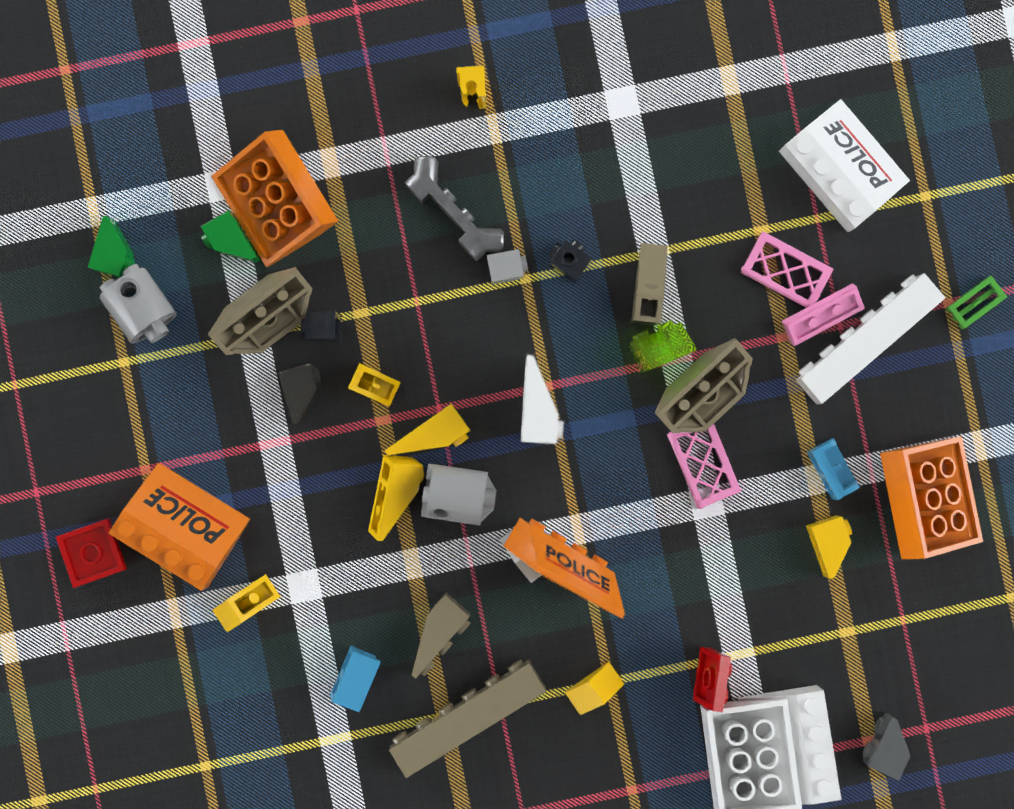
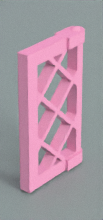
[740,231,833,308]
[667,424,741,509]

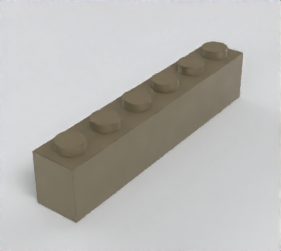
[389,660,546,778]

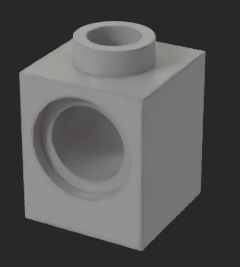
[487,249,528,285]

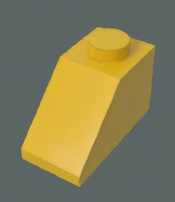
[806,515,852,579]
[212,574,281,632]

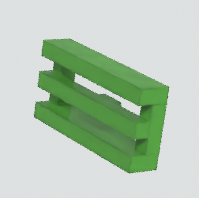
[945,276,1007,330]

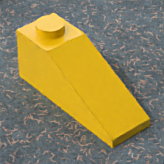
[385,404,471,455]
[368,455,424,541]

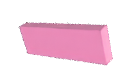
[782,283,865,346]

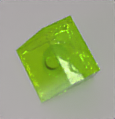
[628,320,696,374]

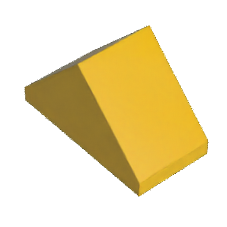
[348,363,401,407]
[565,661,624,715]

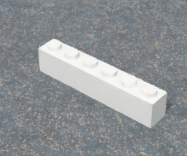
[796,273,945,404]

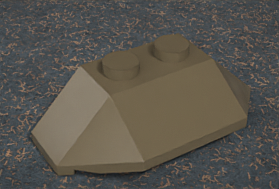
[208,267,312,355]
[655,338,753,433]

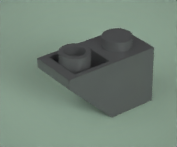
[863,712,910,781]

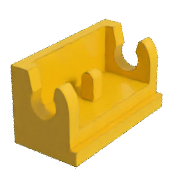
[456,66,486,109]

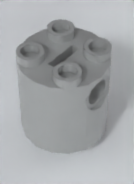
[100,264,177,344]
[421,464,496,525]

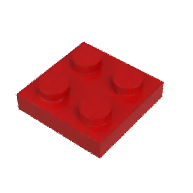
[56,518,127,588]
[693,646,732,712]

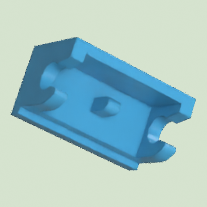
[807,438,860,500]
[330,646,381,712]

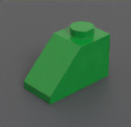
[201,210,260,263]
[88,215,135,278]

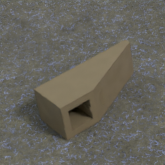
[631,243,668,326]
[412,592,470,679]

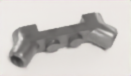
[404,156,504,261]

